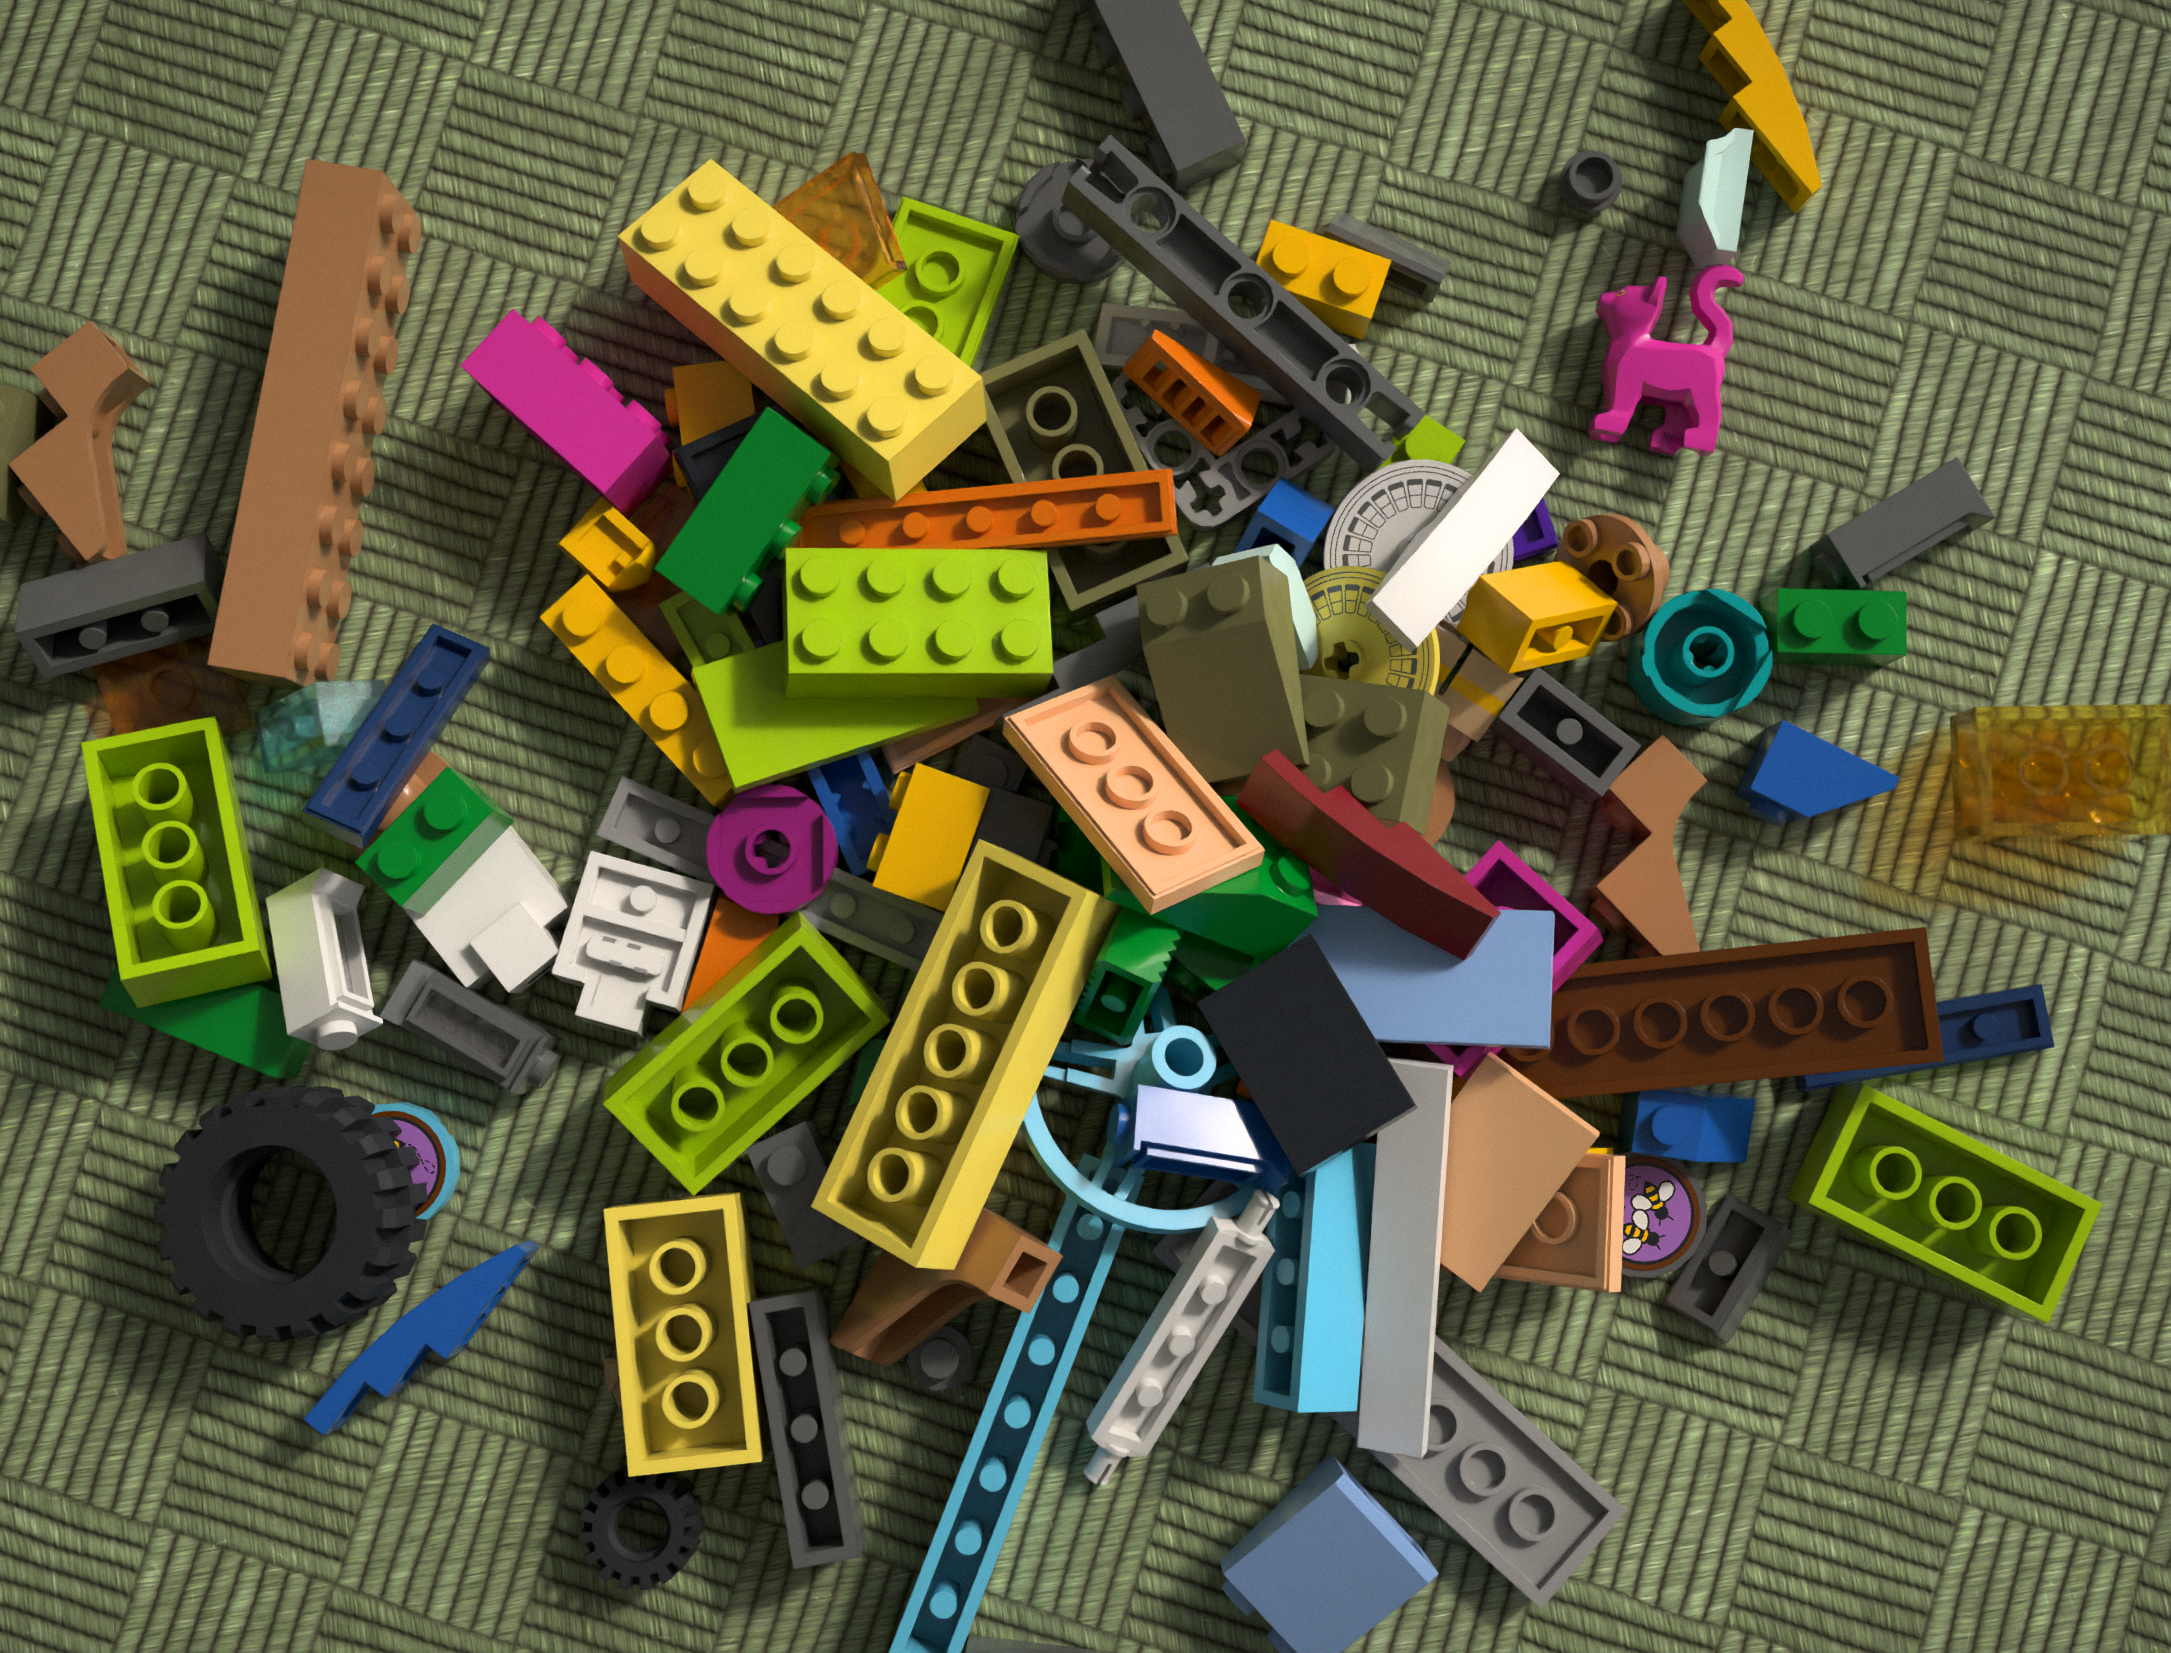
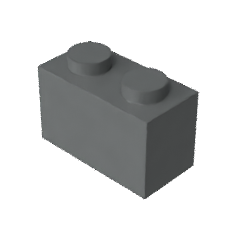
[1488,667,1641,804]
[746,1119,864,1269]

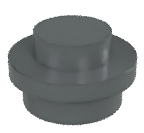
[1559,150,1622,214]
[908,1324,973,1391]

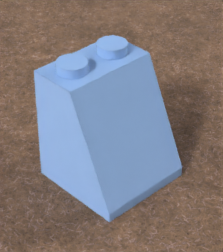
[1220,1452,1438,1653]

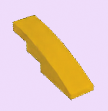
[1682,0,1822,214]

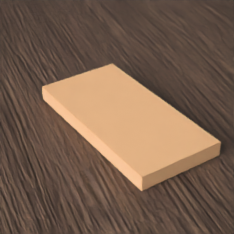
[1002,674,1265,915]

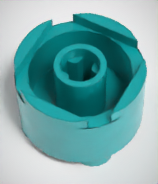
[1626,589,1773,727]

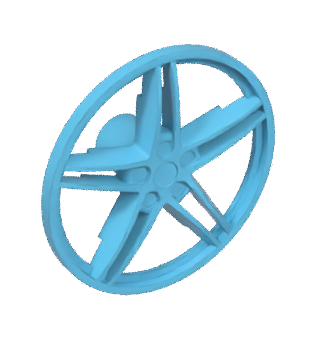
[1020,974,1256,1234]

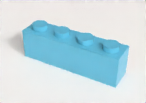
[1253,1142,1376,1413]

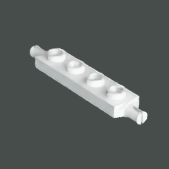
[1083,1189,1280,1486]

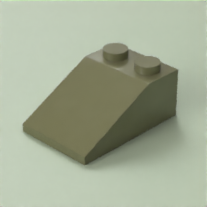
[1136,555,1310,786]

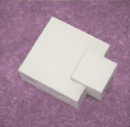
[403,825,573,994]
[551,851,719,1038]

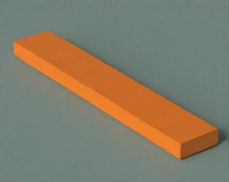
[793,468,1178,550]

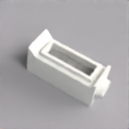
[266,867,383,1051]

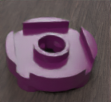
[706,784,838,915]

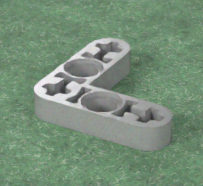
[1112,372,1337,533]

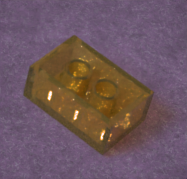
[1950,704,2171,843]

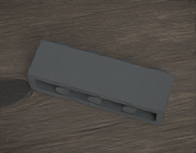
[1072,0,1246,192]
[749,1284,866,1569]

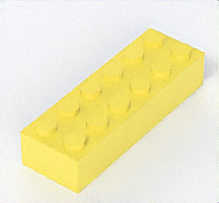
[617,159,987,502]
[811,839,1121,1270]

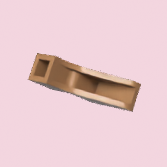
[8,321,152,566]
[1584,734,1708,959]
[829,1207,1063,1367]

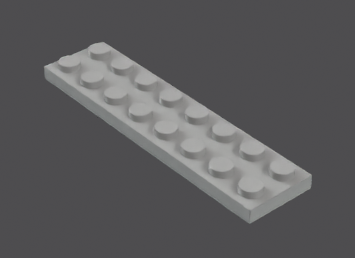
[1151,1180,1628,1609]

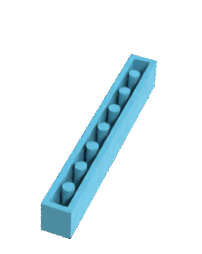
[889,1150,1145,1653]

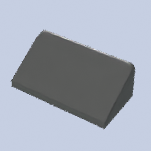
[1324,212,1450,302]
[1662,1193,1792,1343]

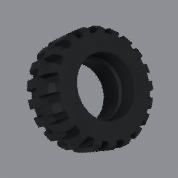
[154,1086,428,1343]

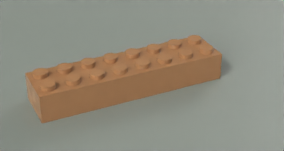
[207,159,421,696]

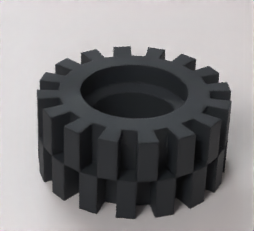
[578,1465,705,1590]

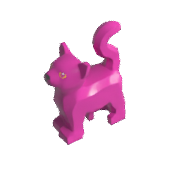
[1588,264,1744,457]

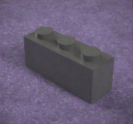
[15,533,226,679]

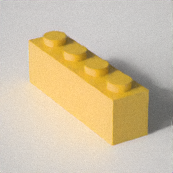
[540,574,743,812]

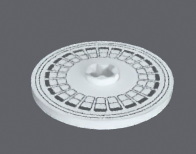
[1323,459,1514,626]

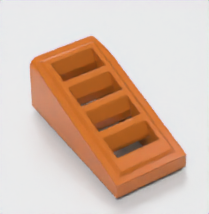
[1122,329,1262,457]

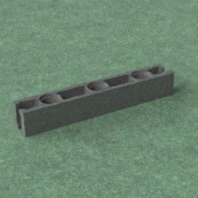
[1061,135,1426,474]

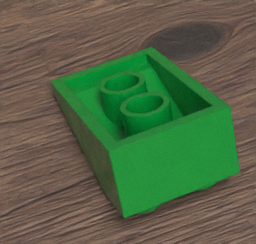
[1100,796,1318,961]

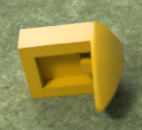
[556,496,656,593]

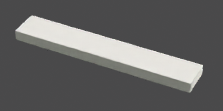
[1357,1057,1454,1459]

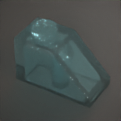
[254,680,386,774]

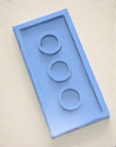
[1288,905,1555,1049]

